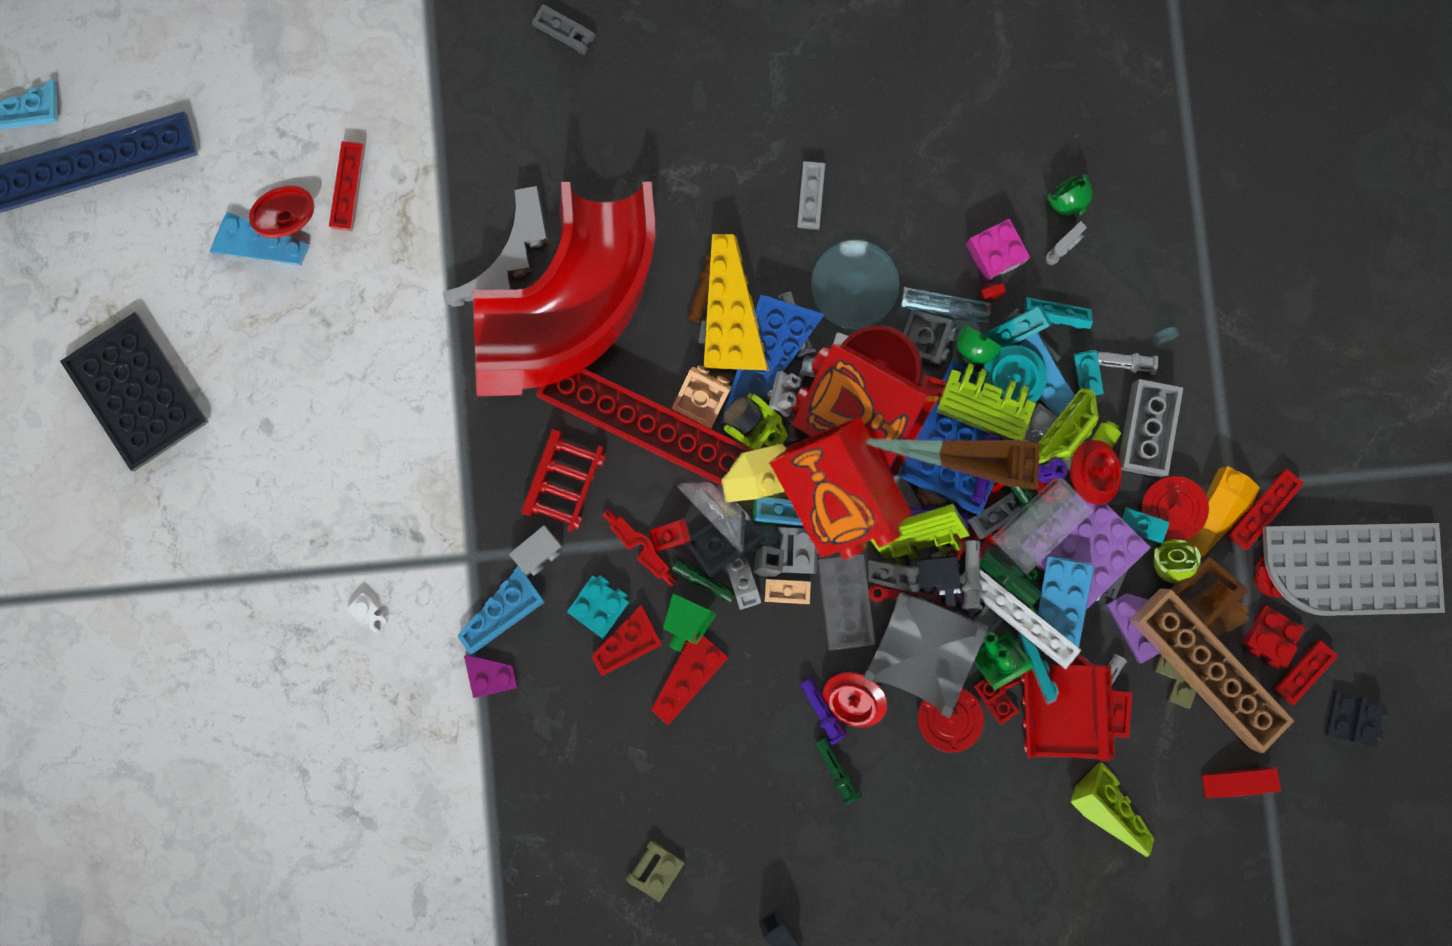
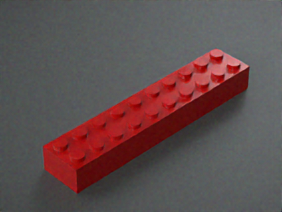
[536,369,753,487]

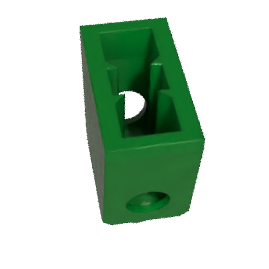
[664,594,716,652]

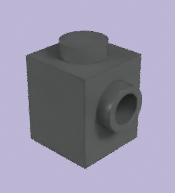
[752,546,785,578]

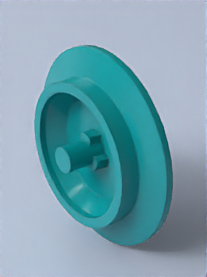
[982,345,1047,408]

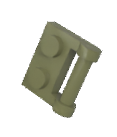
[625,841,685,902]

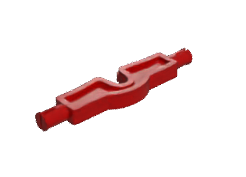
[602,509,677,587]

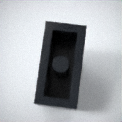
[911,555,961,607]

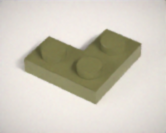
[1154,653,1196,709]

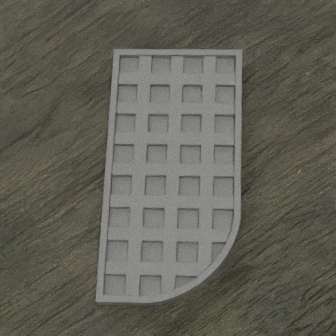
[1262,523,1445,616]

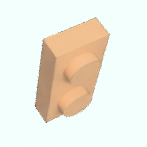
[765,579,811,604]

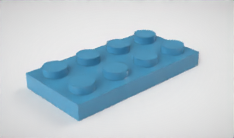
[1038,555,1095,648]

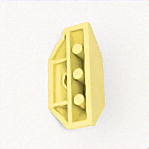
[722,444,787,502]

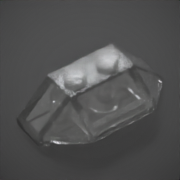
[677,483,745,553]

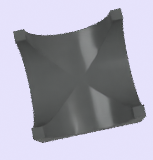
[864,590,989,718]

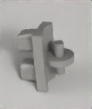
[767,371,801,417]

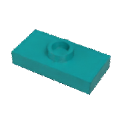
[1122,507,1170,543]

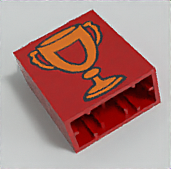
[791,344,939,477]
[769,416,912,560]

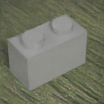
[509,526,563,576]

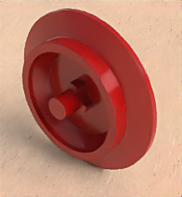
[1070,439,1122,505]
[1142,476,1209,540]
[823,672,887,727]
[918,688,984,752]

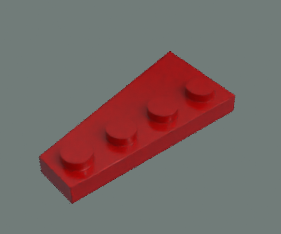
[652,635,728,725]

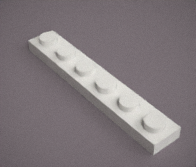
[960,570,1081,669]

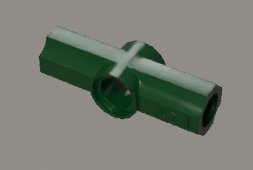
[980,550,1043,609]

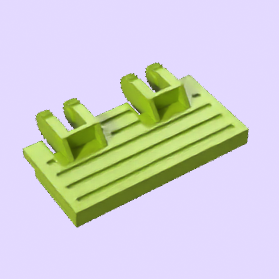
[936,363,1036,440]
[871,504,970,565]

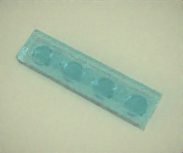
[901,287,991,322]

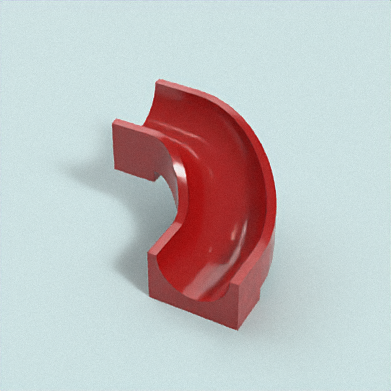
[473,182,655,396]

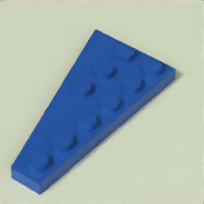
[721,295,825,425]

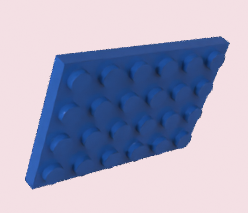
[897,360,1005,515]

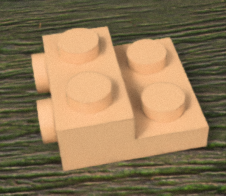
[672,366,732,429]

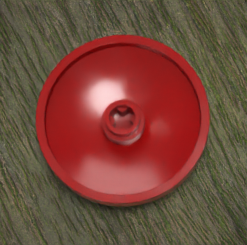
[841,325,922,386]

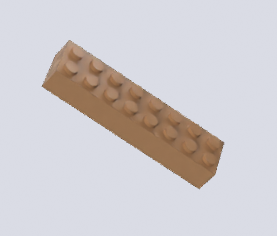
[1130,589,1294,753]

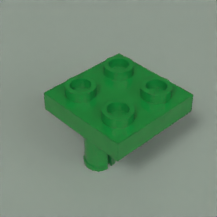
[974,632,1033,690]

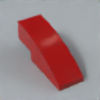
[1201,766,1281,798]

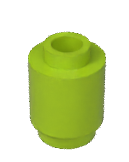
[1091,421,1121,448]

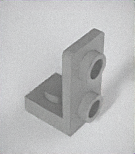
[726,554,761,610]

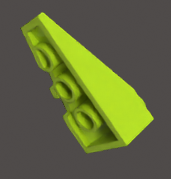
[1071,762,1154,857]

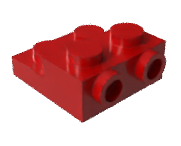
[1242,605,1305,669]

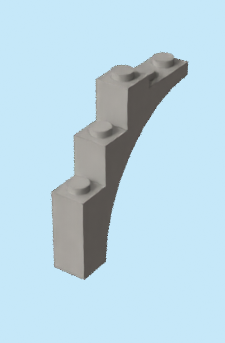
[443,186,548,307]

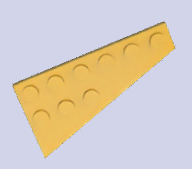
[704,234,770,371]

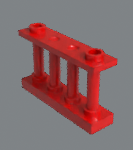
[521,429,606,532]

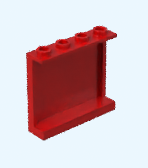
[1022,665,1115,761]

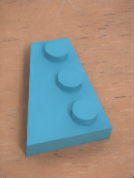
[0,79,58,130]

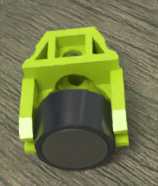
[723,393,788,450]

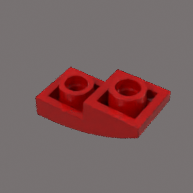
[974,678,1019,726]

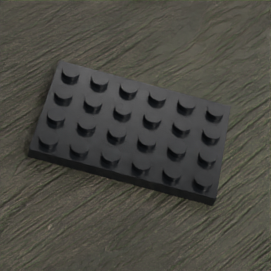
[60,312,209,472]

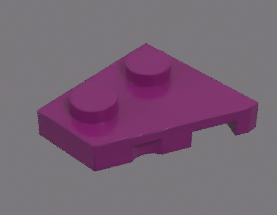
[464,655,518,698]

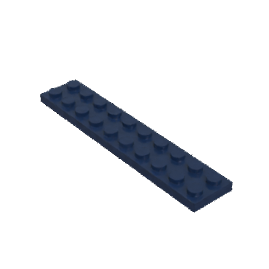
[0,111,199,213]

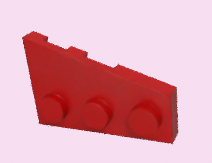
[592,605,662,676]

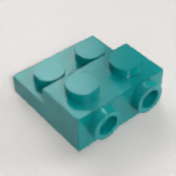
[567,575,630,638]

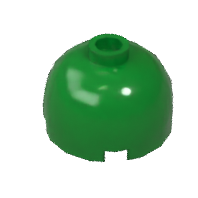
[1047,174,1093,216]
[956,324,1002,365]

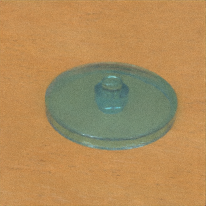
[811,240,899,329]

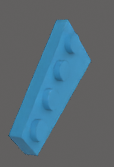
[1019,332,1075,417]
[457,566,545,655]

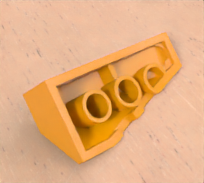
[1185,466,1260,557]

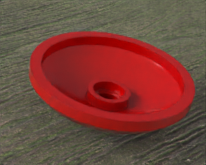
[249,186,315,238]

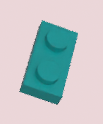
[1073,350,1104,396]

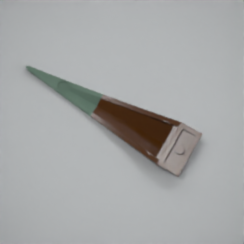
[866,439,1040,489]

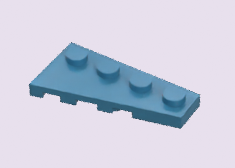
[209,212,310,266]

